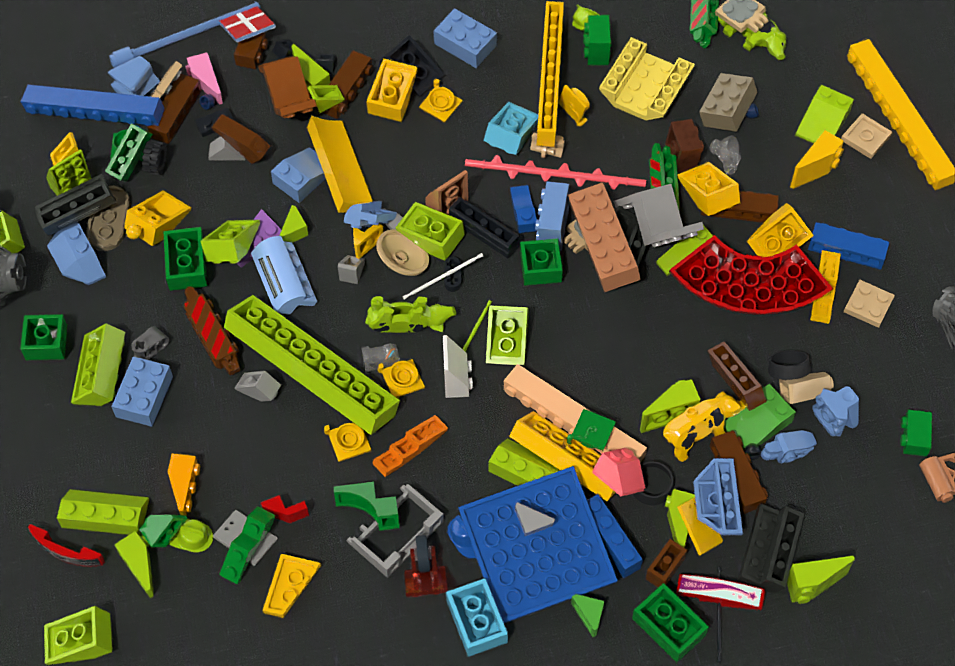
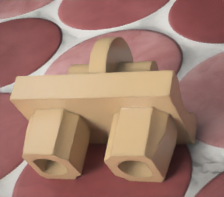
[530,133,564,158]

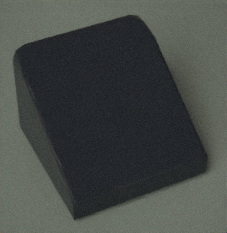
[273,39,294,59]
[316,53,336,73]

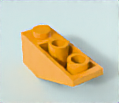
[168,454,200,516]

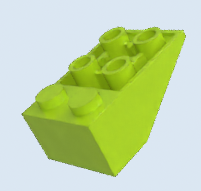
[46,149,91,196]

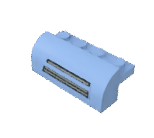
[251,236,317,314]

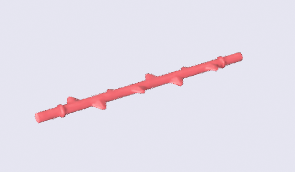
[465,155,646,190]

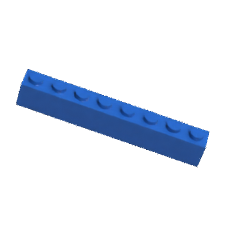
[21,85,165,126]

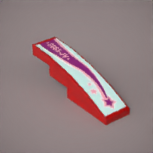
[676,574,765,610]

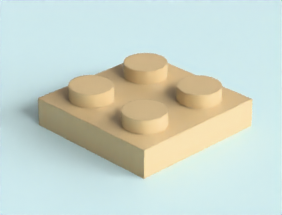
[841,114,892,159]
[844,280,895,328]

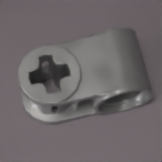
[131,326,169,360]

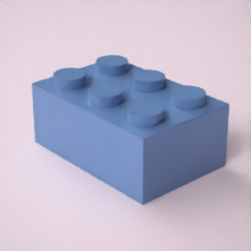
[434,8,497,68]
[535,182,570,251]
[111,357,173,427]

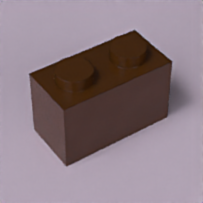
[234,32,268,69]
[646,539,687,588]

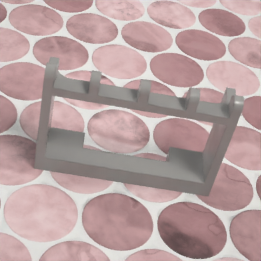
[347,484,444,578]

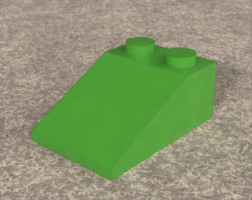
[724,384,795,453]

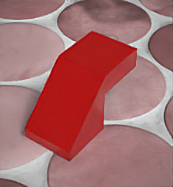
[261,495,309,523]

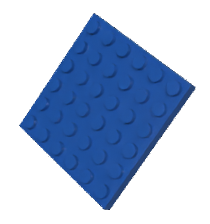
[458,466,617,624]

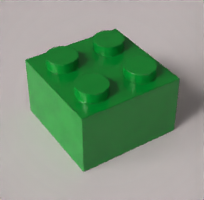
[583,15,611,65]
[520,238,562,286]
[21,314,67,360]

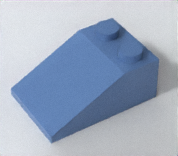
[271,147,326,203]

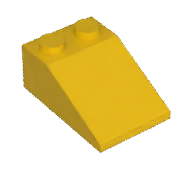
[366,59,417,122]
[790,130,844,189]
[677,162,740,216]
[747,203,814,257]

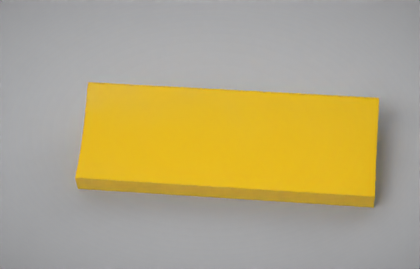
[307,116,373,213]
[509,411,615,502]

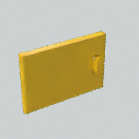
[677,497,723,555]

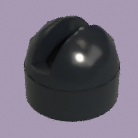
[744,443,761,460]

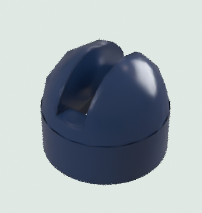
[200,94,216,109]
[746,103,759,118]

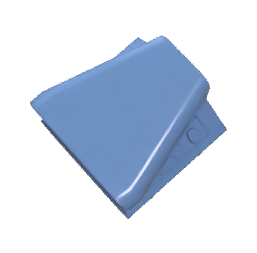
[107,56,160,96]
[812,386,859,436]

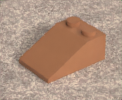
[425,170,468,215]

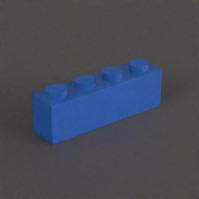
[808,222,889,270]
[587,494,642,578]

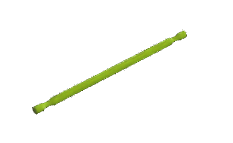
[463,300,492,352]

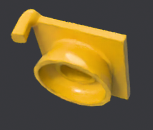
[419,79,462,123]
[558,85,589,127]
[378,359,425,398]
[324,422,371,462]

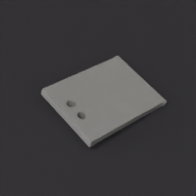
[213,510,278,566]

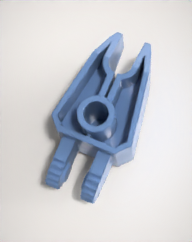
[761,430,817,463]

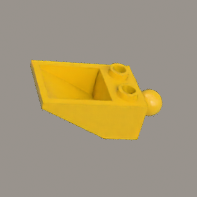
[124,190,191,246]

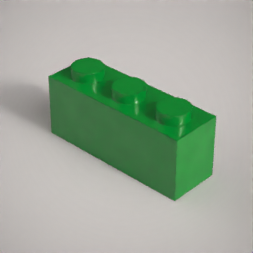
[105,123,153,182]

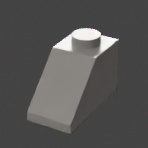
[235,371,281,401]

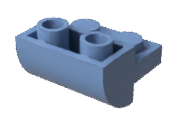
[344,201,397,229]

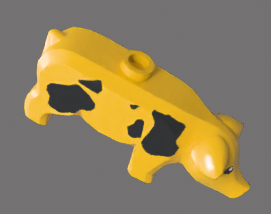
[663,391,746,462]

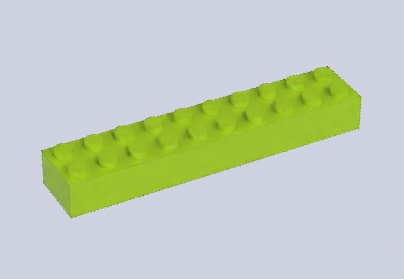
[224,295,400,435]

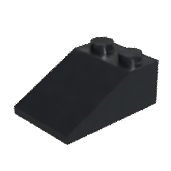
[380,35,444,97]

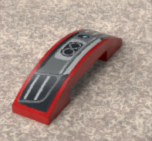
[28,524,105,566]

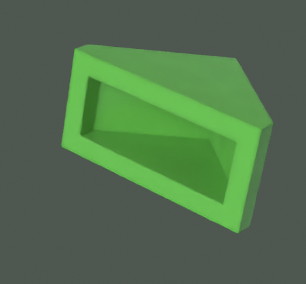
[571,594,604,637]

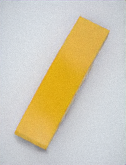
[810,250,841,324]

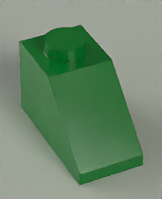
[139,515,187,547]

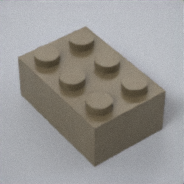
[700,73,757,132]

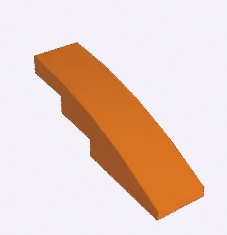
[372,415,448,477]

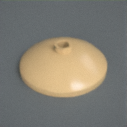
[376,229,429,276]

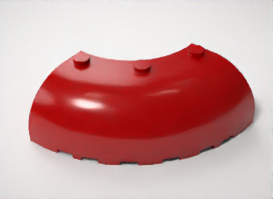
[669,235,833,315]

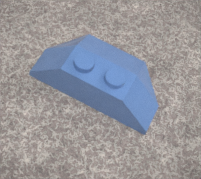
[47,222,106,285]
[693,459,743,535]

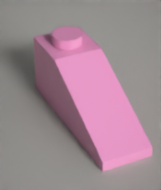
[185,53,223,104]

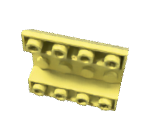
[599,37,695,121]

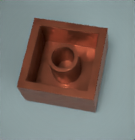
[665,119,704,172]

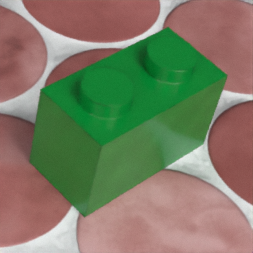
[900,410,932,457]

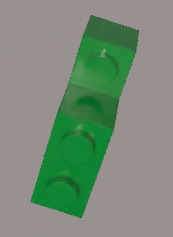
[334,482,399,531]
[220,506,275,584]

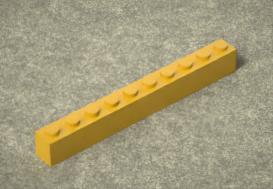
[536,1,564,147]
[847,39,955,190]

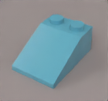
[484,102,538,155]

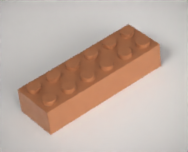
[568,182,641,292]

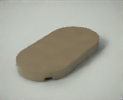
[86,186,130,251]

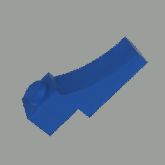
[510,185,537,233]

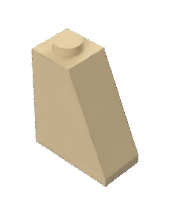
[779,372,833,404]

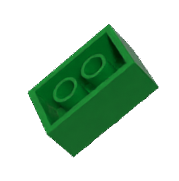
[163,227,207,291]
[632,583,709,663]

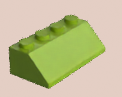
[71,323,125,406]
[489,438,560,486]
[57,489,149,536]

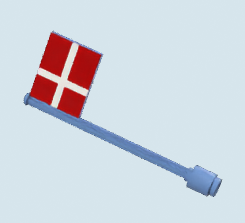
[109,2,275,68]

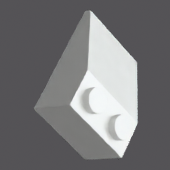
[443,335,473,398]

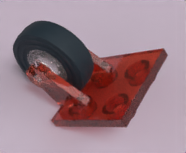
[404,535,448,597]

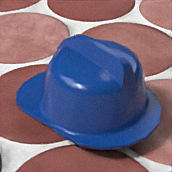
[447,515,476,558]

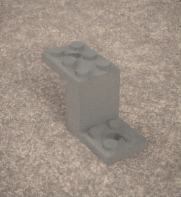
[614,184,704,248]

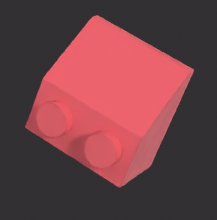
[592,448,645,496]

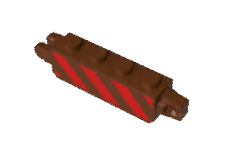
[183,286,240,376]

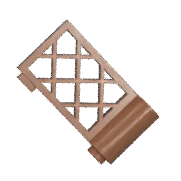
[919,453,955,503]

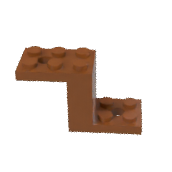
[258,56,316,118]

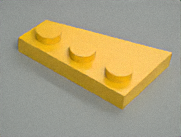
[263,554,321,618]

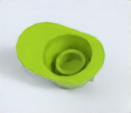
[572,5,599,30]
[169,519,213,553]

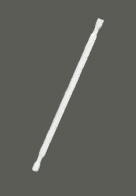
[402,253,483,300]

